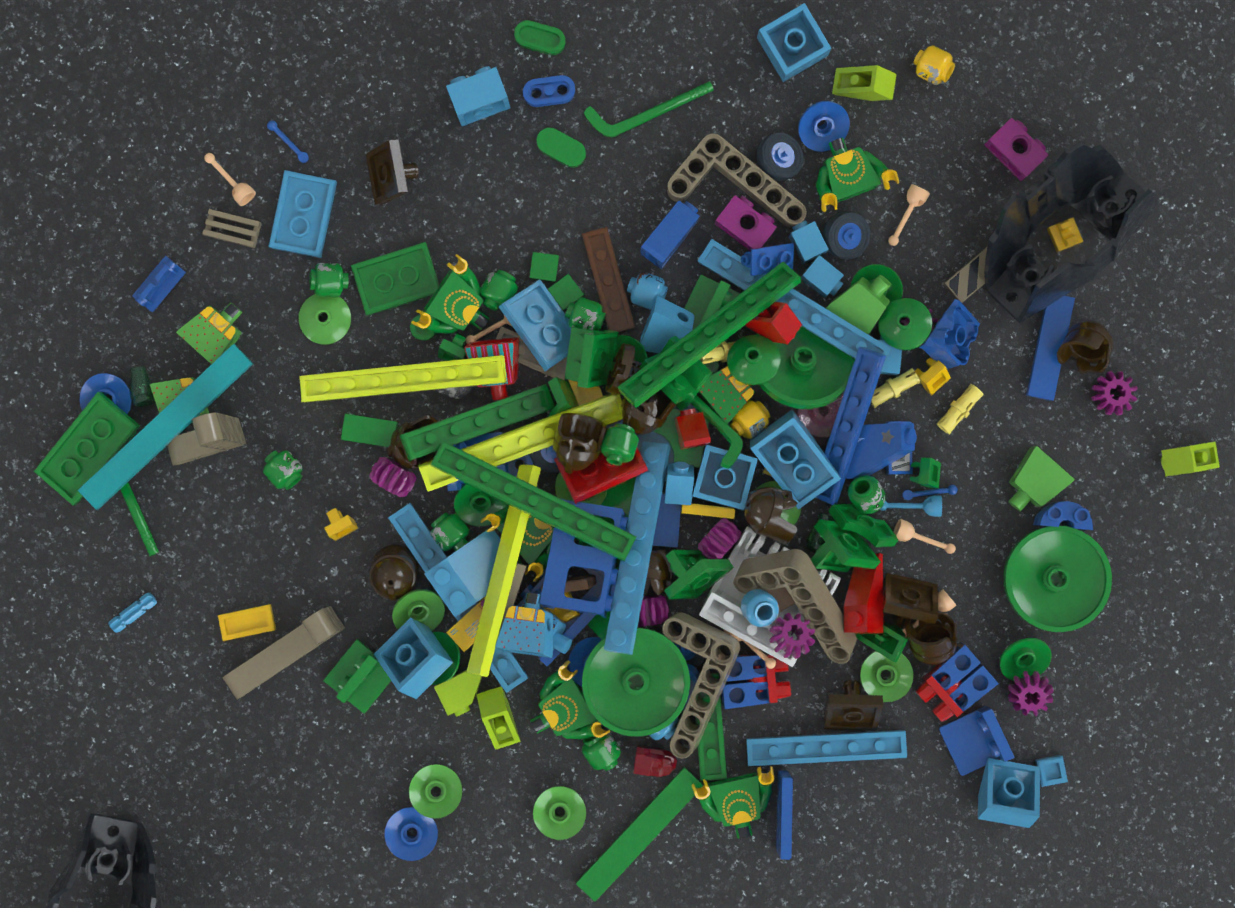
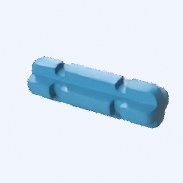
[108,593,157,633]

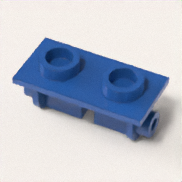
[741,243,794,276]
[132,256,186,313]

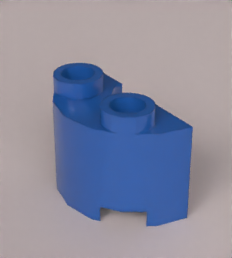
[1033,501,1093,530]

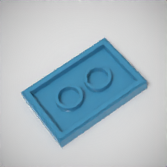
[269,170,337,258]
[499,279,571,371]

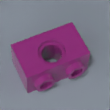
[984,118,1048,181]
[715,195,777,252]

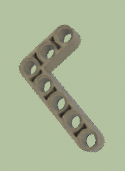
[667,134,807,228]
[167,412,246,466]
[733,549,857,664]
[223,606,345,700]
[662,612,740,759]

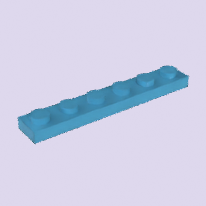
[746,730,907,766]

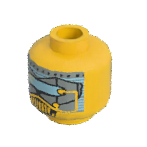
[730,400,770,439]

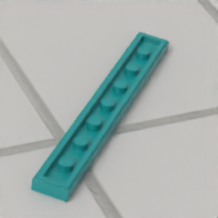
[78,344,253,510]

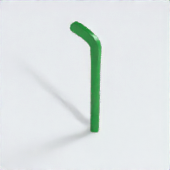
[584,81,714,137]
[691,395,743,469]
[120,431,159,556]

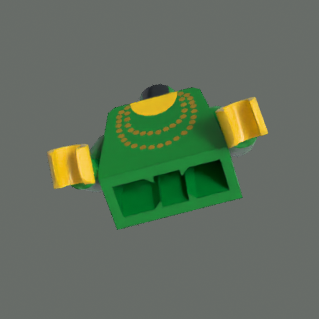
[816,138,899,212]
[411,254,489,334]
[481,505,554,582]
[530,661,610,739]
[692,766,774,839]

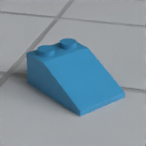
[750,410,841,509]
[424,527,500,617]

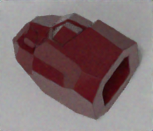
[633,745,677,777]

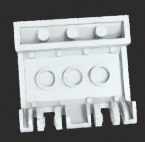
[699,526,841,667]

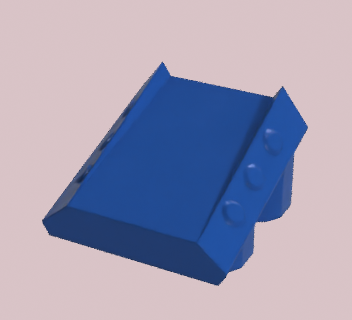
[918,299,980,369]

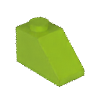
[832,65,896,101]
[1161,442,1220,476]
[434,670,482,717]
[476,686,520,750]

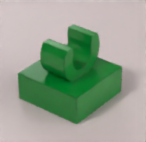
[438,334,467,361]
[910,458,941,489]

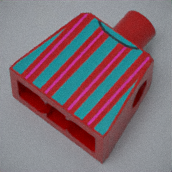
[465,337,519,400]

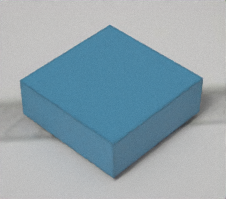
[1035,755,1068,787]

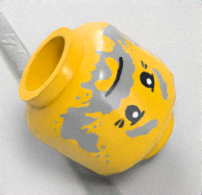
[914,45,955,85]

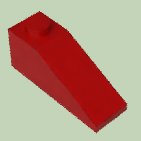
[844,553,884,634]

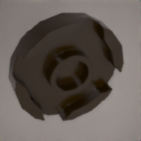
[605,343,642,396]

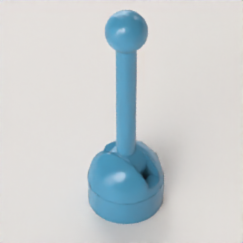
[880,495,942,517]

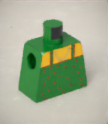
[698,366,755,424]

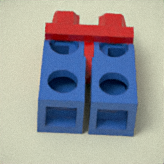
[915,642,999,722]
[719,653,791,709]

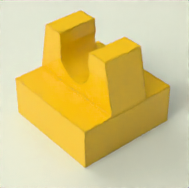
[1047,218,1083,252]
[914,358,951,396]
[325,508,358,541]

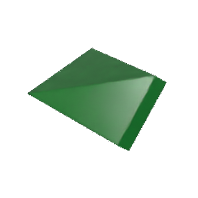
[855,620,908,662]

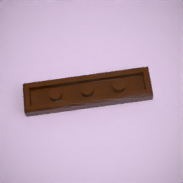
[582,227,635,332]

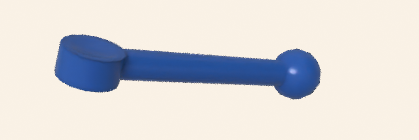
[267,120,309,163]
[902,485,958,500]

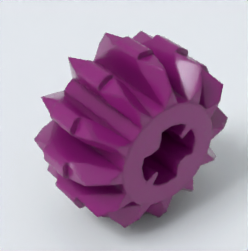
[1091,371,1137,416]
[369,457,417,497]
[698,518,741,559]
[638,595,669,626]
[769,613,815,659]
[1008,670,1054,716]

